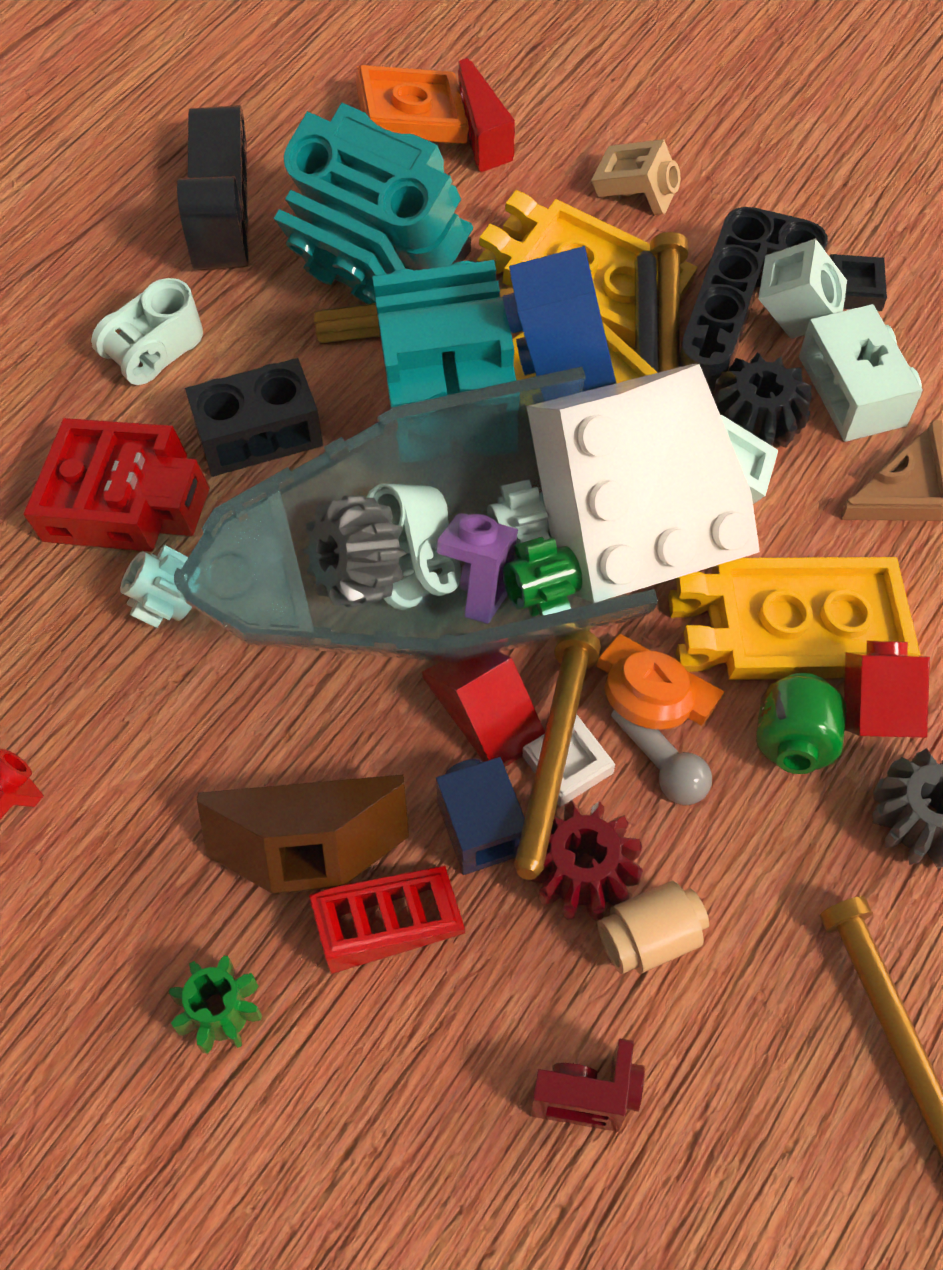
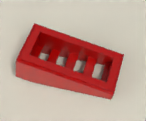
[458,58,515,172]
[309,866,465,974]

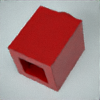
[844,640,930,738]

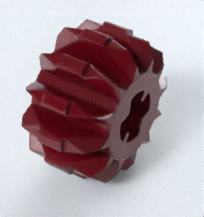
[528,800,643,921]

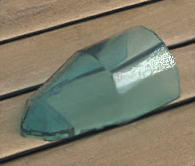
[174,367,658,663]

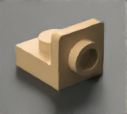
[591,139,681,215]

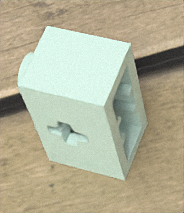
[799,304,923,442]

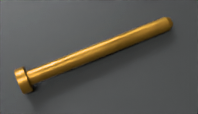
[650,232,688,373]
[514,628,601,880]
[819,896,943,1161]

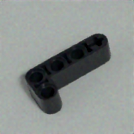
[177,105,249,270]
[679,207,828,397]

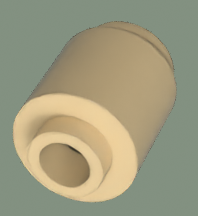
[597,881,709,974]

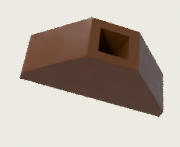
[197,774,409,893]

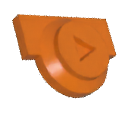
[596,634,725,730]

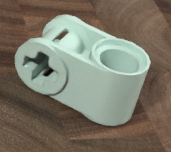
[91,278,203,385]
[366,484,461,610]

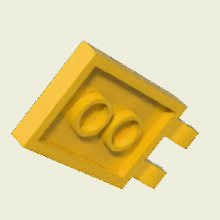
[477,190,698,348]
[668,557,920,680]

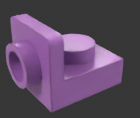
[436,513,518,624]

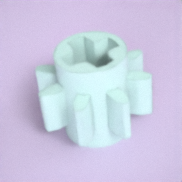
[487,479,551,559]
[120,545,200,628]

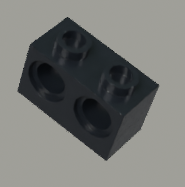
[185,358,323,477]

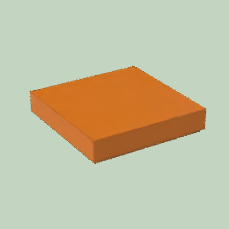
[355,65,469,144]

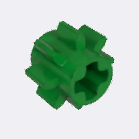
[503,537,582,620]
[169,955,262,1054]

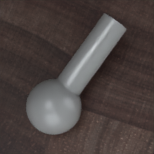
[611,710,712,805]

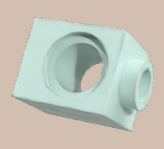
[758,239,847,339]

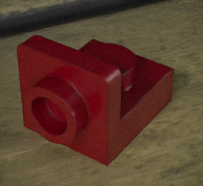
[531,1038,645,1132]

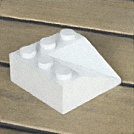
[527,364,760,603]

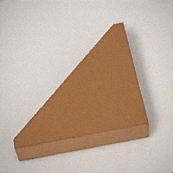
[841,420,943,521]

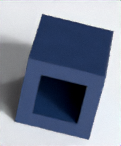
[436,757,525,875]

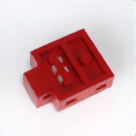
[23,418,210,552]

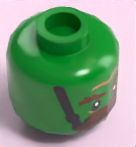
[756,673,847,774]

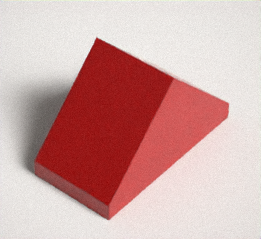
[422,641,545,767]

